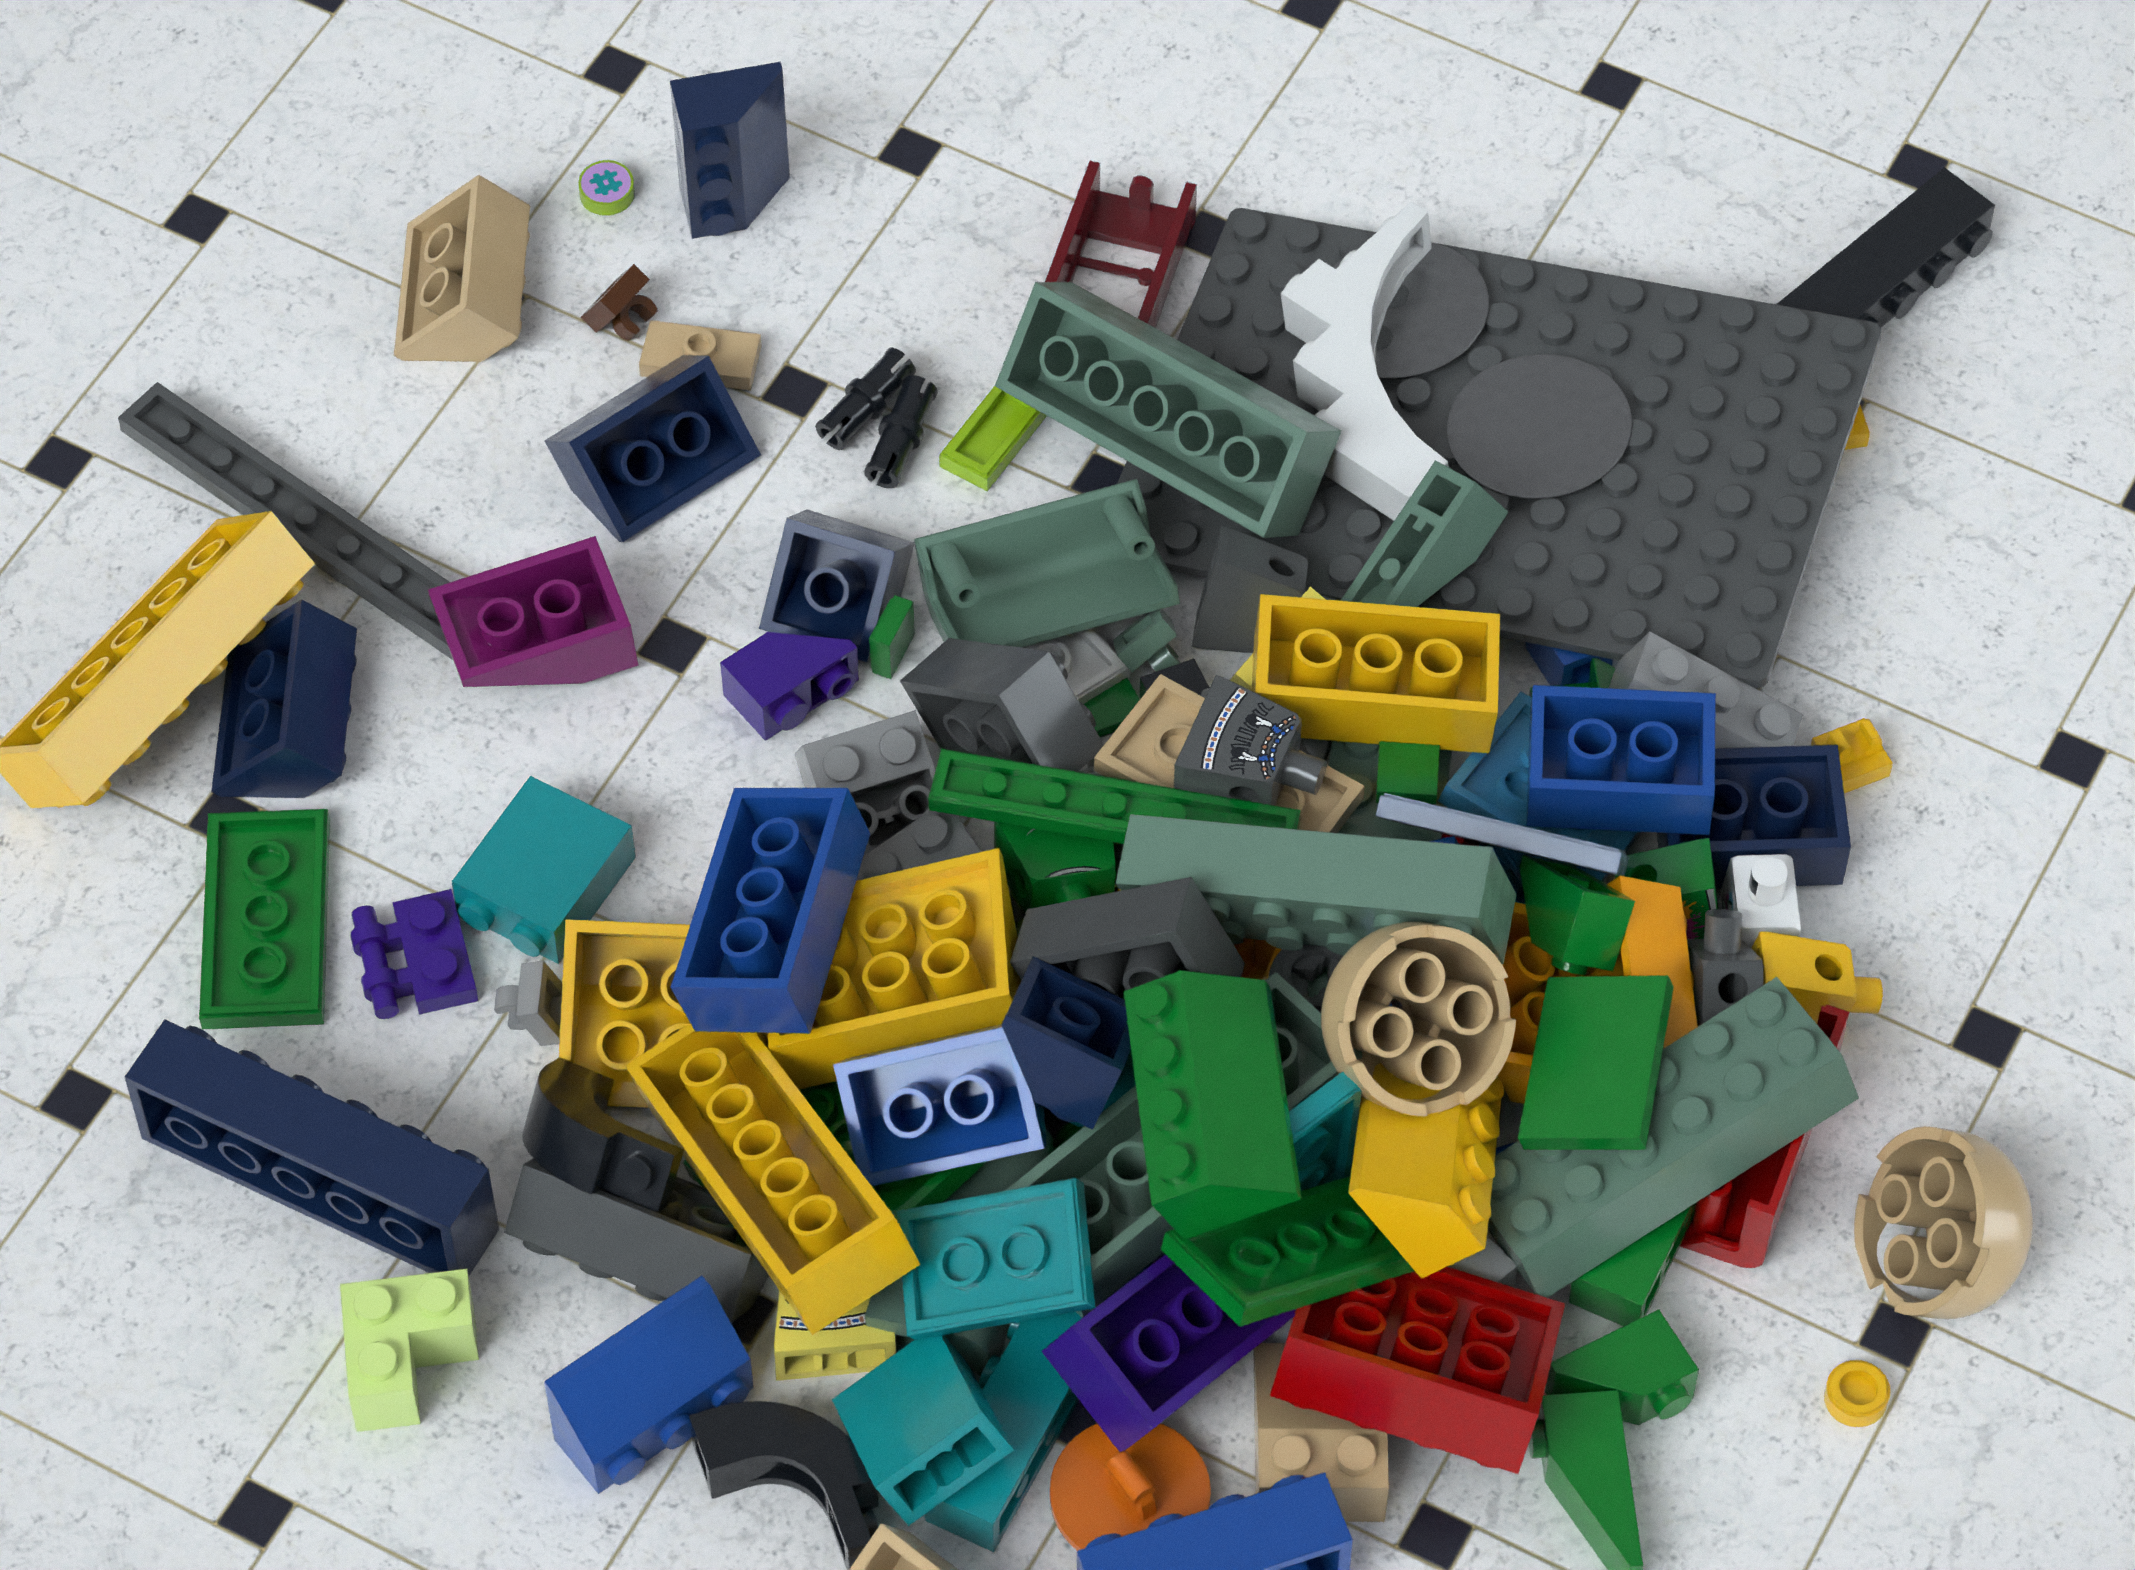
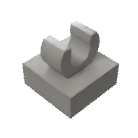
[494,960,562,1046]

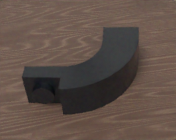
[522,1057,684,1212]
[689,1401,879,1570]

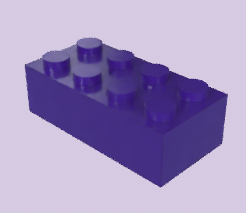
[1041,1254,1296,1452]

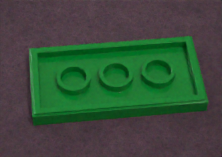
[199,809,330,1030]
[1161,1176,1415,1327]

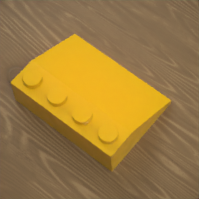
[768,848,1021,1089]
[559,919,769,1108]

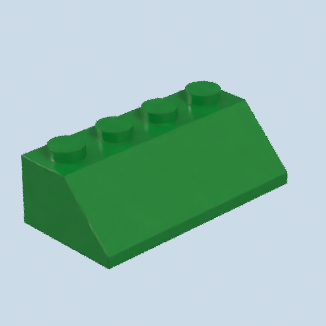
[1124,970,1302,1240]

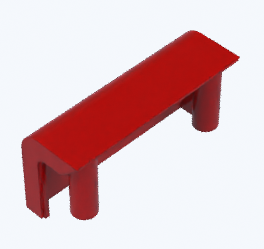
[1680,1004,1850,1268]

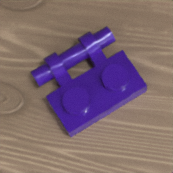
[350,889,478,1019]

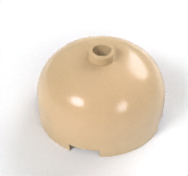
[1321,922,1516,1116]
[1854,1126,2033,1320]

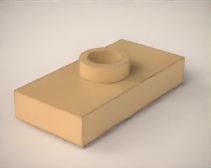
[639,320,762,391]

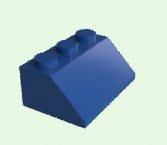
[833,1024,1046,1186]
[544,1275,754,1494]

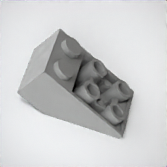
[794,710,935,856]

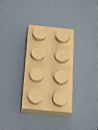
[1094,674,1364,833]

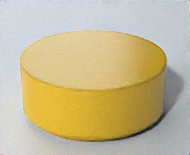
[1824,1360,1890,1427]

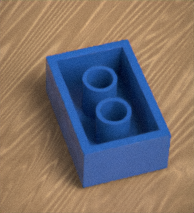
[1526,685,1716,835]

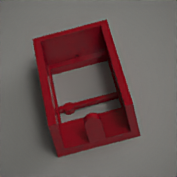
[1045,161,1197,328]

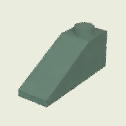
[1340,460,1509,607]

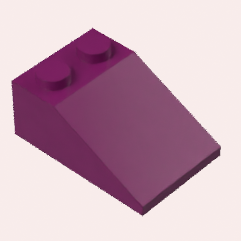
[428,536,638,687]

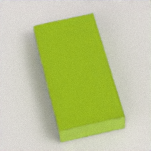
[939,386,1047,491]

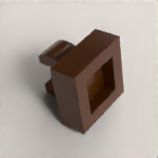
[580,264,658,341]

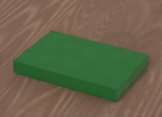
[1518,975,1674,1150]

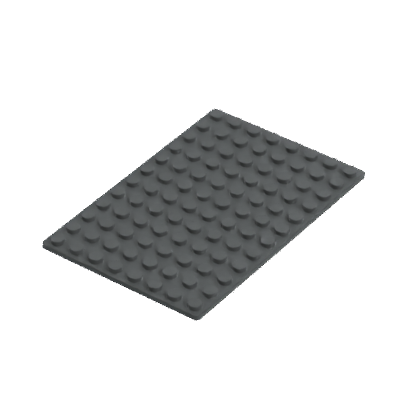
[1117,208,1881,688]

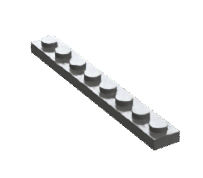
[118,382,453,660]

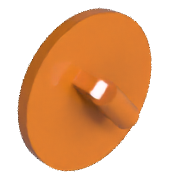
[1050,1423,1211,1551]

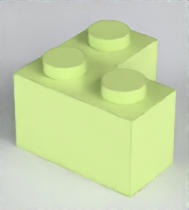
[340,1269,479,1432]

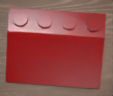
[1270,1267,1566,1474]

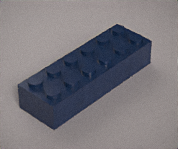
[124,1019,499,1276]

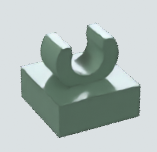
[1113,609,1180,673]

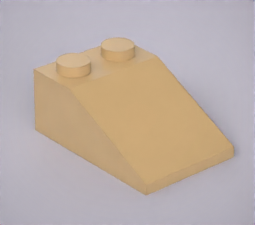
[1253,1343,1389,1522]

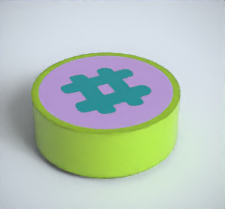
[578,160,635,216]

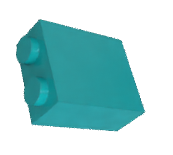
[452,776,636,964]
[832,1335,1014,1526]

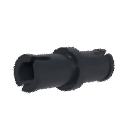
[815,347,916,450]
[864,375,938,488]

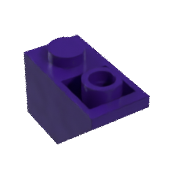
[720,632,859,741]

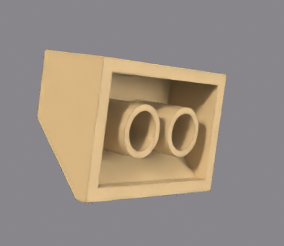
[394,175,530,362]

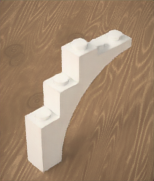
[1281,201,1449,521]

